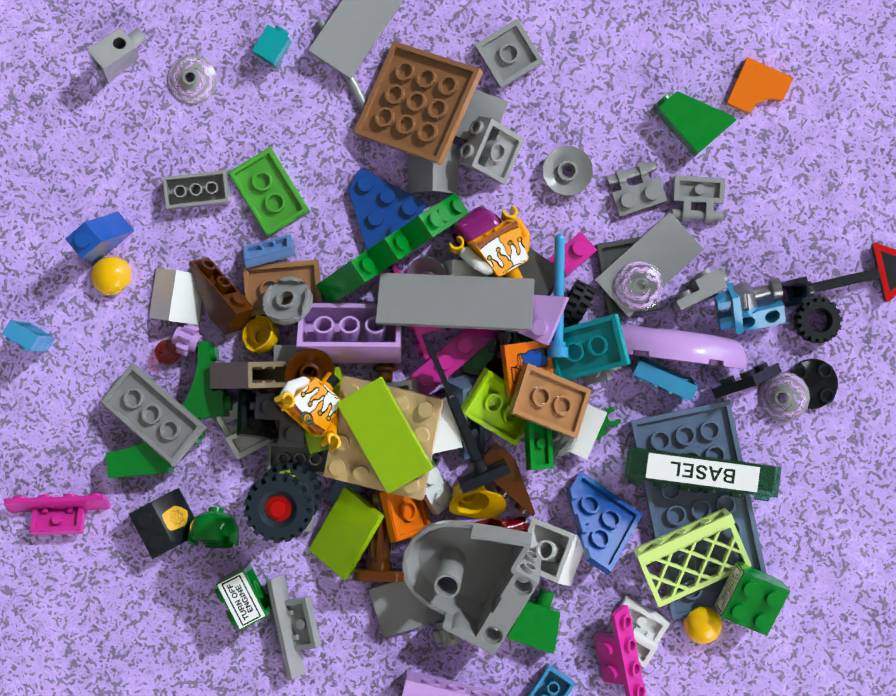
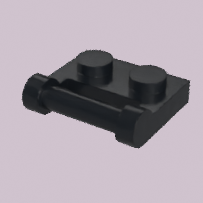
[237,389,277,440]

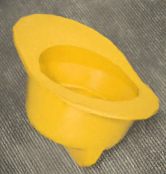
[449,482,507,519]

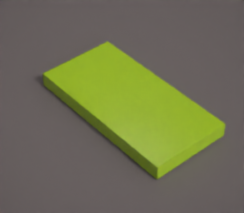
[336,377,434,494]

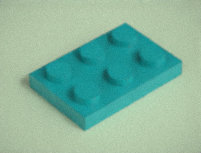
[551,314,631,380]

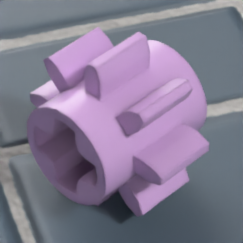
[172,323,203,357]

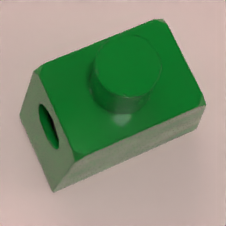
[507,588,560,654]

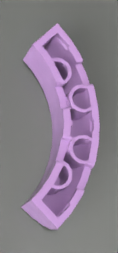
[621,325,746,369]

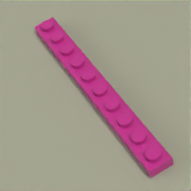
[406,231,597,395]

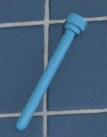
[548,234,568,358]

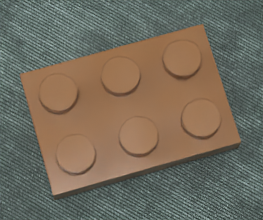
[243,259,323,316]
[507,363,592,439]

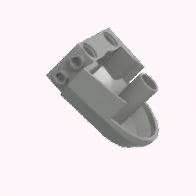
[402,520,542,655]

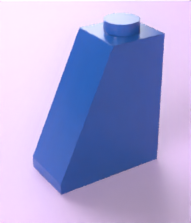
[65,212,134,263]

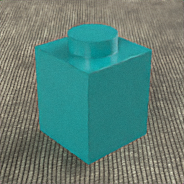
[252,24,292,68]

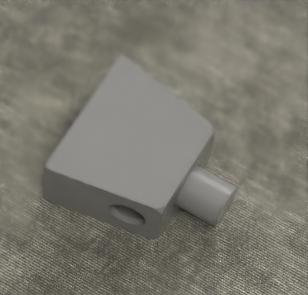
[87,28,147,84]

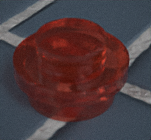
[155,340,181,365]

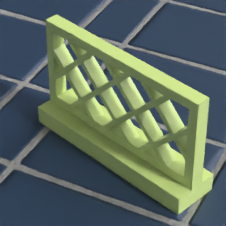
[632,508,752,607]

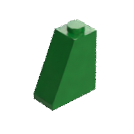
[655,91,736,157]

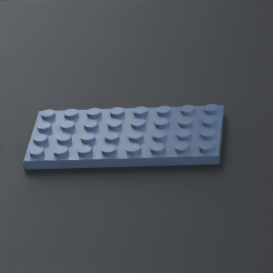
[630,400,767,620]

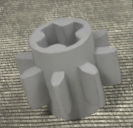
[432,620,461,648]

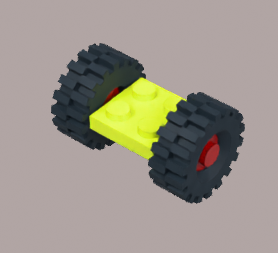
[244,460,323,543]

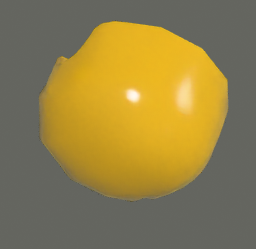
[90,257,132,296]
[242,315,280,354]
[683,607,722,644]

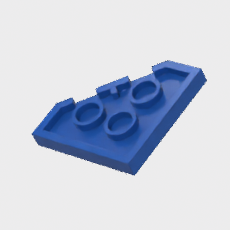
[349,168,427,270]
[566,471,643,575]

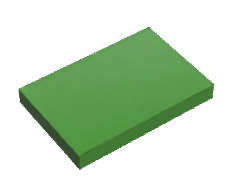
[228,146,310,237]

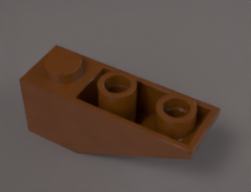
[189,257,254,335]
[483,442,536,516]

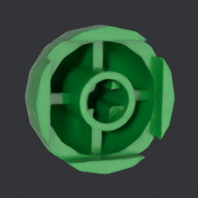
[187,507,239,548]

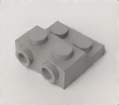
[459,116,525,185]
[671,268,728,314]

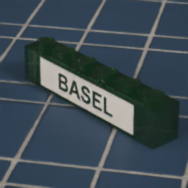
[621,446,782,501]

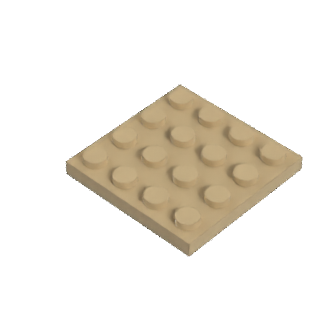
[323,376,444,501]

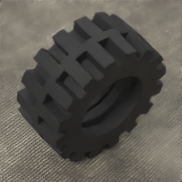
[564,279,596,326]
[793,298,843,343]

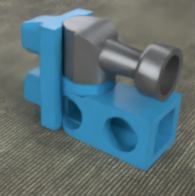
[714,277,786,334]

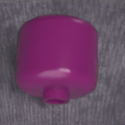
[451,207,502,247]

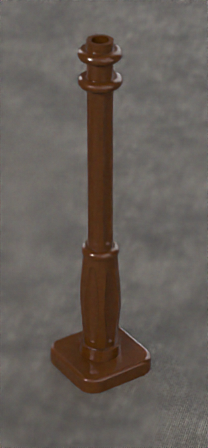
[352,363,404,582]

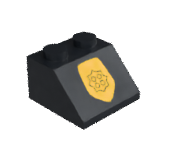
[129,488,194,559]

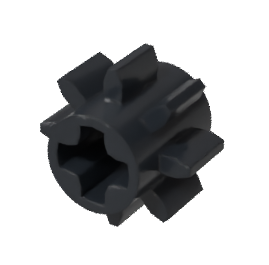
[489,332,521,359]

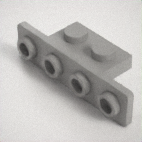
[267,575,321,680]

